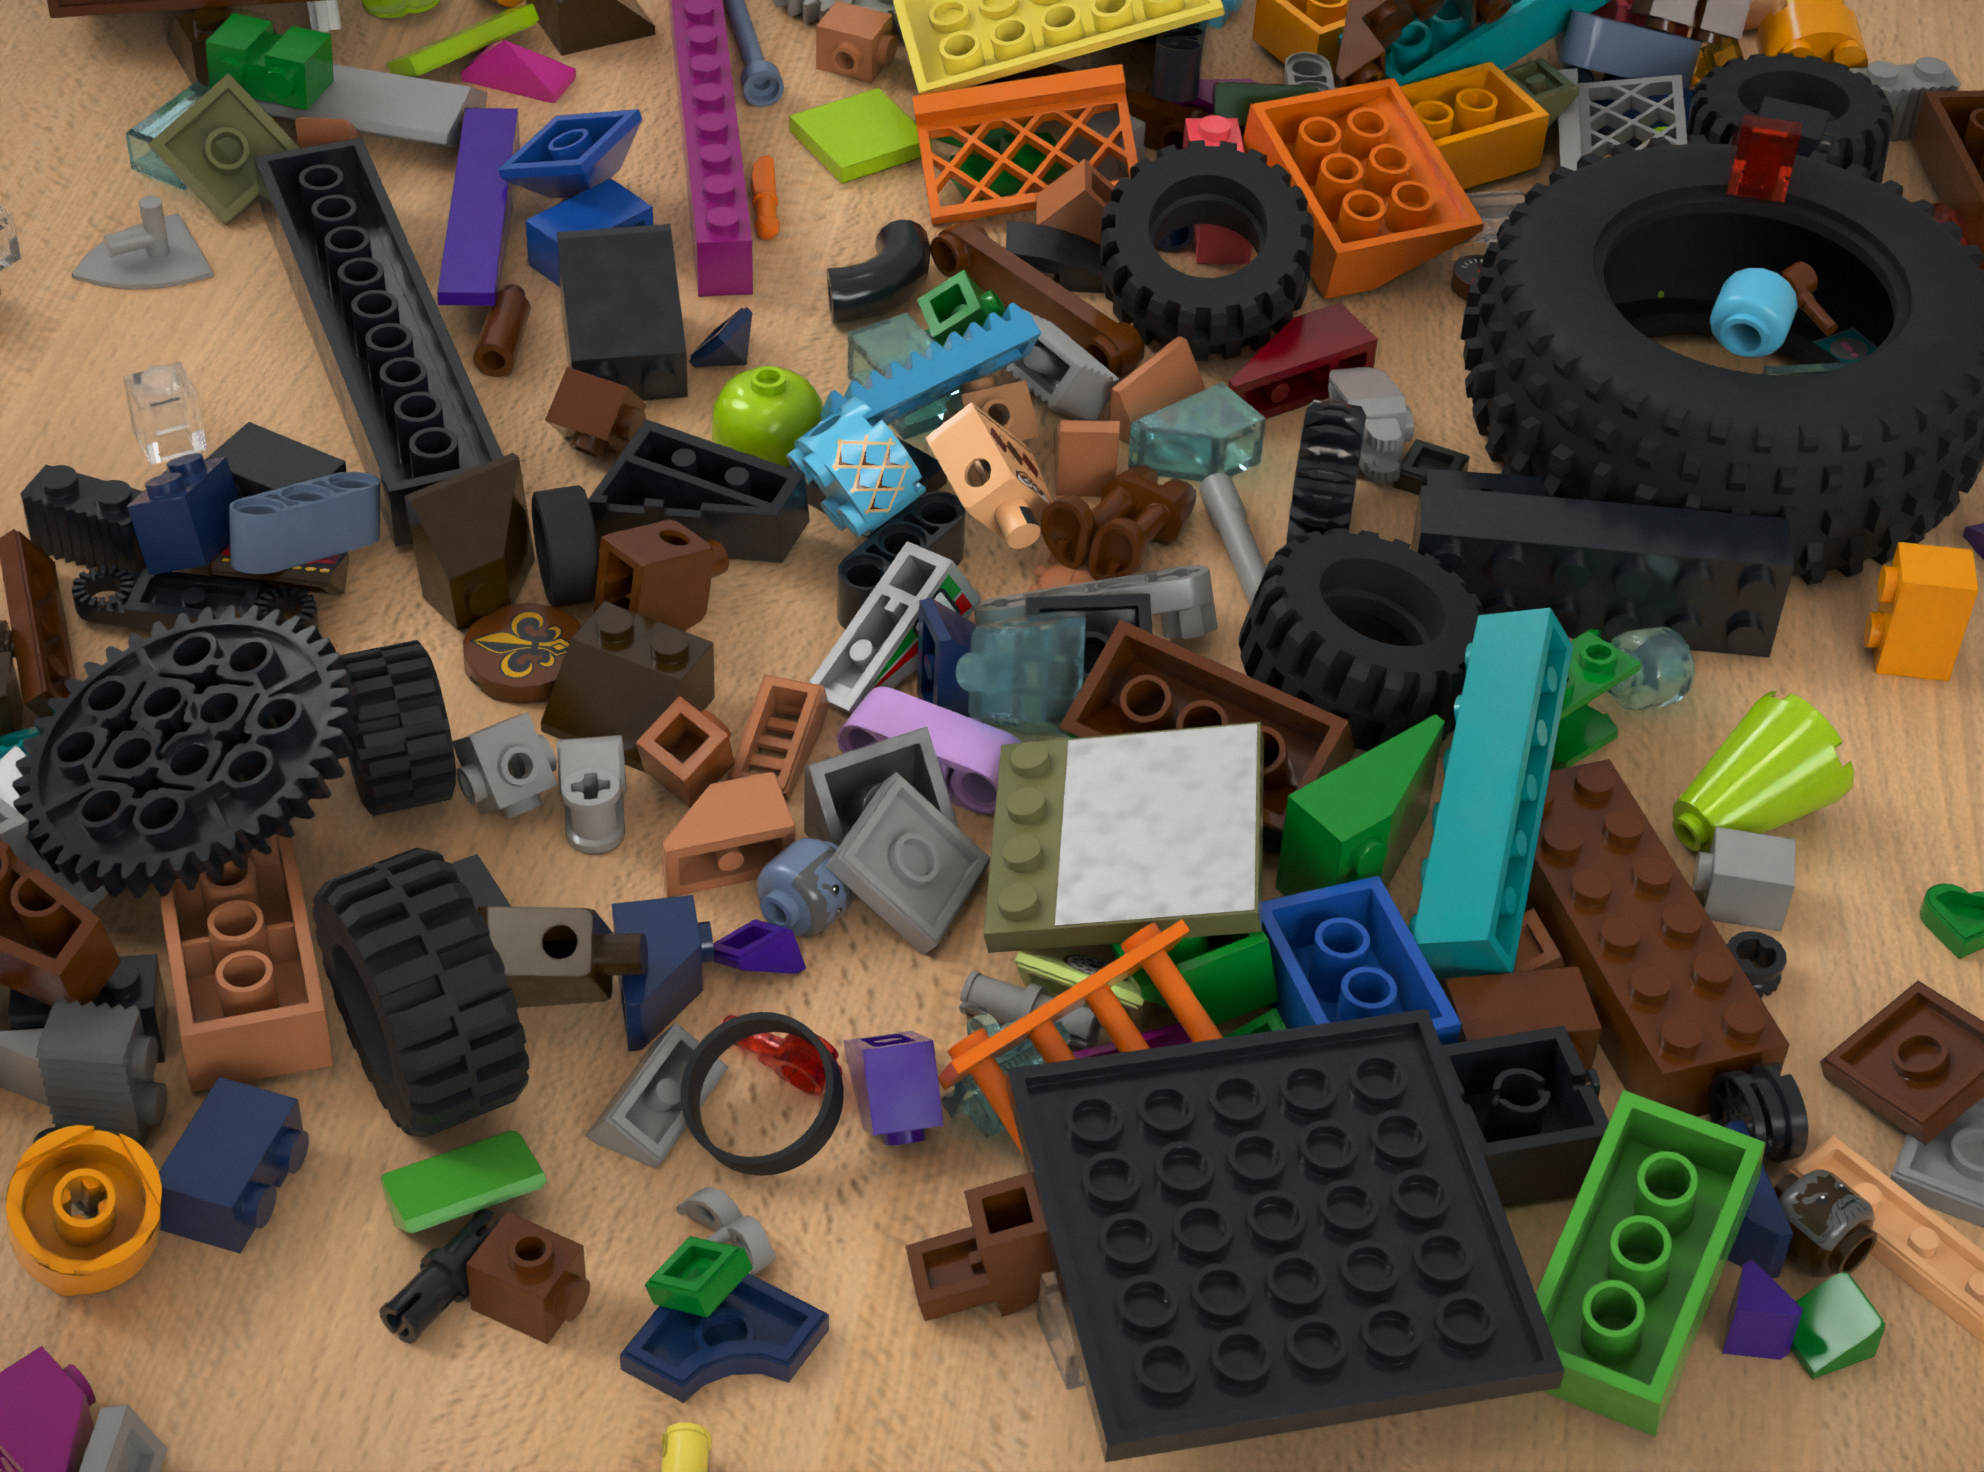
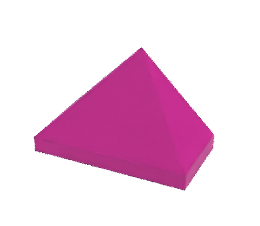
[461,40,576,104]

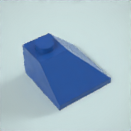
[498,109,642,199]

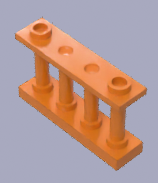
[938,919,1223,1173]

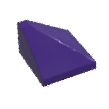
[713,919,806,974]

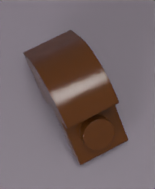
[905,1172,1057,1321]

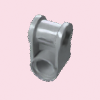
[557,735,626,854]

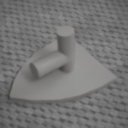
[72,196,214,289]

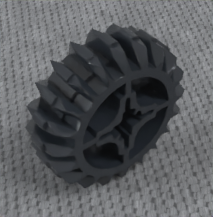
[1286,399,1366,544]

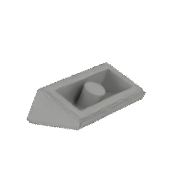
[585,1022,729,1168]

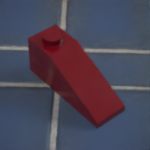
[1224,302,1378,431]

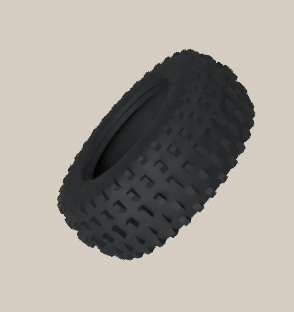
[1461,135,1984,585]

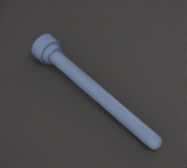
[724,0,784,107]

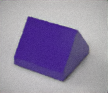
[1722,1259,1803,1360]

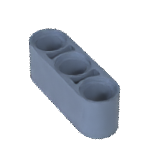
[1558,10,1703,89]
[229,472,380,574]

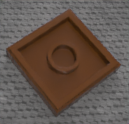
[1820,981,1984,1145]

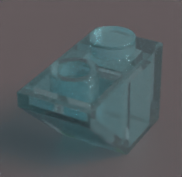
[1128,382,1266,482]

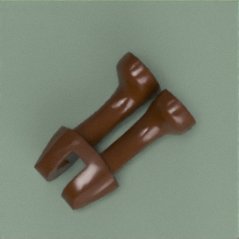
[1040,464,1196,581]

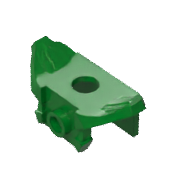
[1551,628,1642,771]

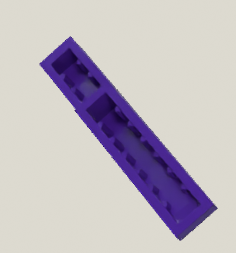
[437,108,520,306]

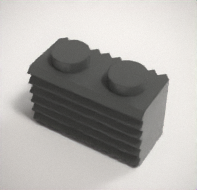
[36,998,167,1148]

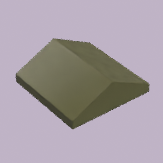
[148,73,300,226]

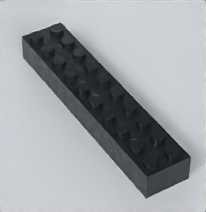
[254,137,503,547]

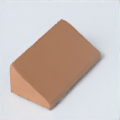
[1109,336,1207,450]

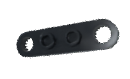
[71,565,319,630]

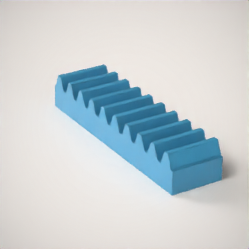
[821,302,1041,426]

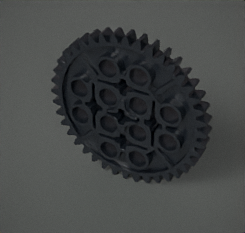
[12,605,360,898]

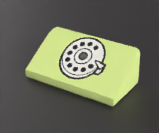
[1015,947,1158,1029]

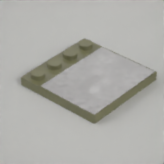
[983,722,1264,953]

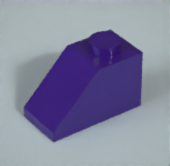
[844,1031,944,1145]

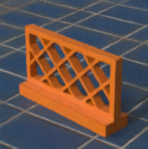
[912,64,1138,225]

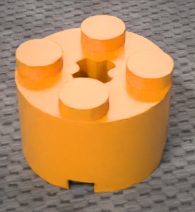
[1756,0,1868,68]
[6,1125,162,1296]

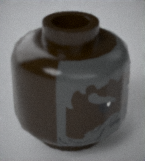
[1774,1170,1878,1278]

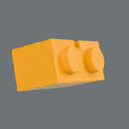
[1864,542,1978,681]

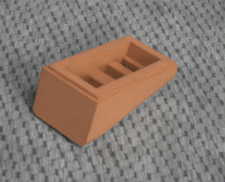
[726,674,829,800]

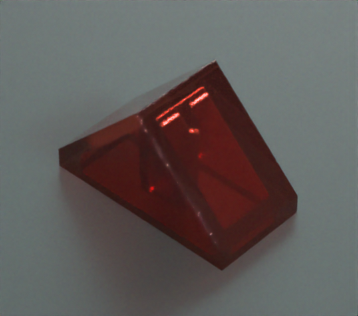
[1727,114,1803,202]

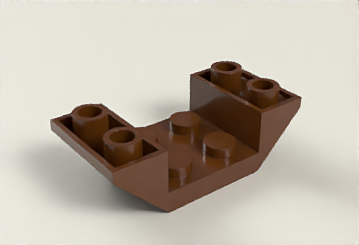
[1335,0,1514,88]

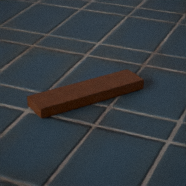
[0,529,76,718]

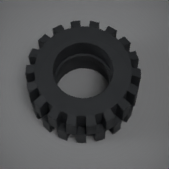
[340,640,456,816]

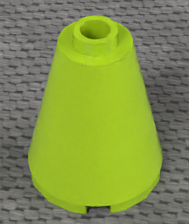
[1672,691,1854,853]

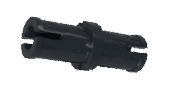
[379,1209,501,1344]

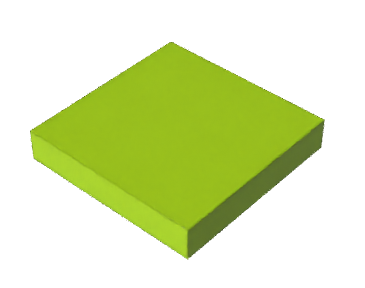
[789,88,932,184]

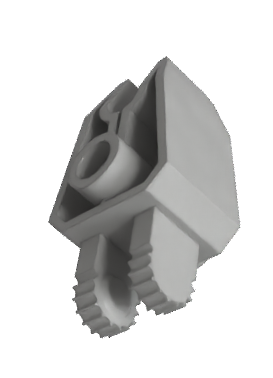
[1328,367,1414,485]

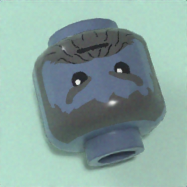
[757,838,856,938]

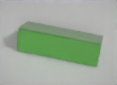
[381,1130,547,1234]

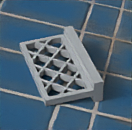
[1558,68,1688,171]

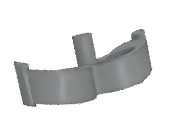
[676,1187,776,1276]

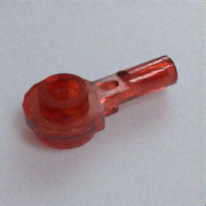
[721,1014,843,1096]

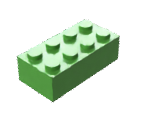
[1536,1090,1766,1437]

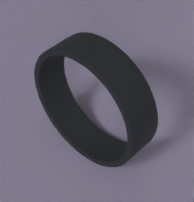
[681,1012,844,1176]

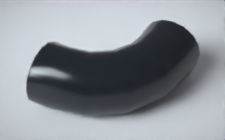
[827,219,931,323]

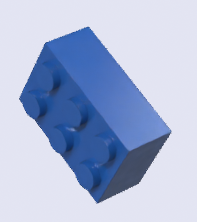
[1262,876,1462,1045]

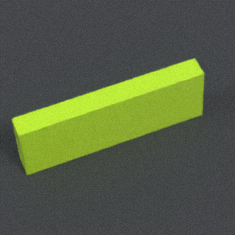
[386,3,540,77]

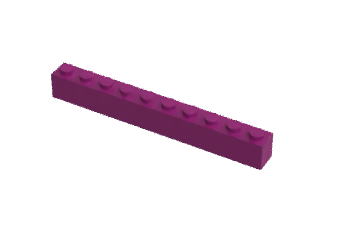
[668,0,753,297]

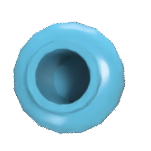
[1710,268,1798,358]

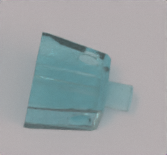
[956,615,1086,737]

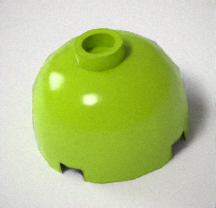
[711,366,823,467]

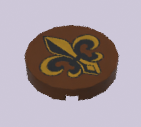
[463,603,582,703]

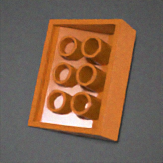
[1242,78,1484,300]

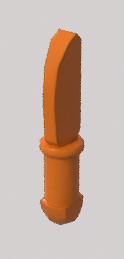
[750,155,780,240]

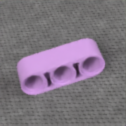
[837,686,1022,815]

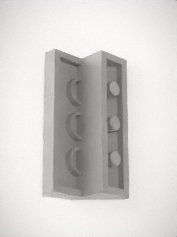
[254,64,488,149]

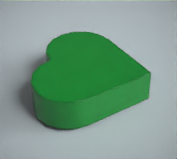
[1919,883,1984,959]

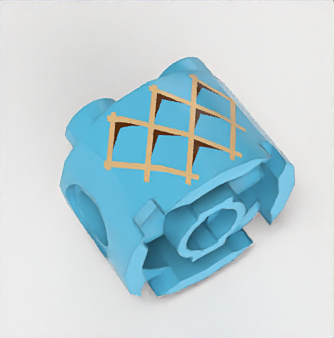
[786,396,926,537]

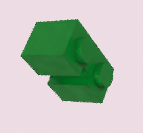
[206,13,334,110]

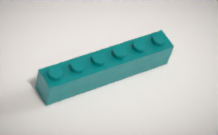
[1409,608,1573,980]

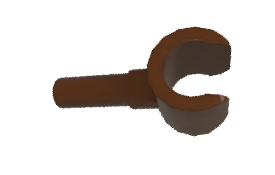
[1782,262,1838,336]

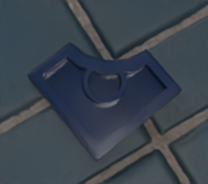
[620,1273,829,1403]

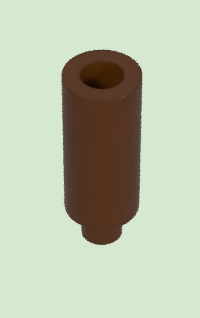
[473,284,531,377]

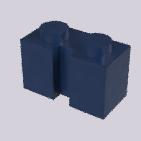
[127,453,239,575]
[158,1077,309,1254]

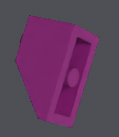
[0,1346,96,1472]

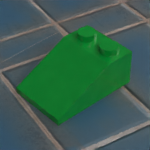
[1275,714,1445,896]

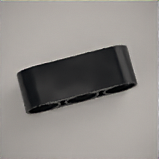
[837,491,966,629]

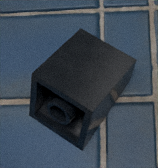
[557,224,688,401]

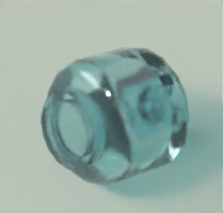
[1608,627,1695,711]

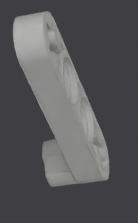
[973,565,1218,640]

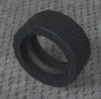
[532,485,599,607]

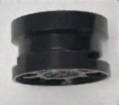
[1709,1062,1808,1166]

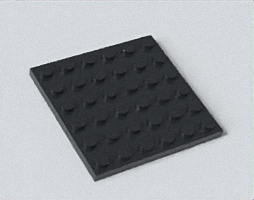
[1006,1009,1565,1462]

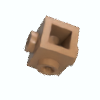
[943,377,1040,464]

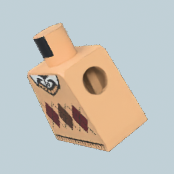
[925,402,1053,549]

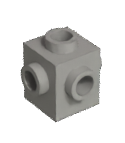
[452,712,558,819]

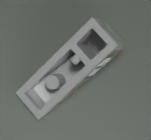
[809,541,981,716]

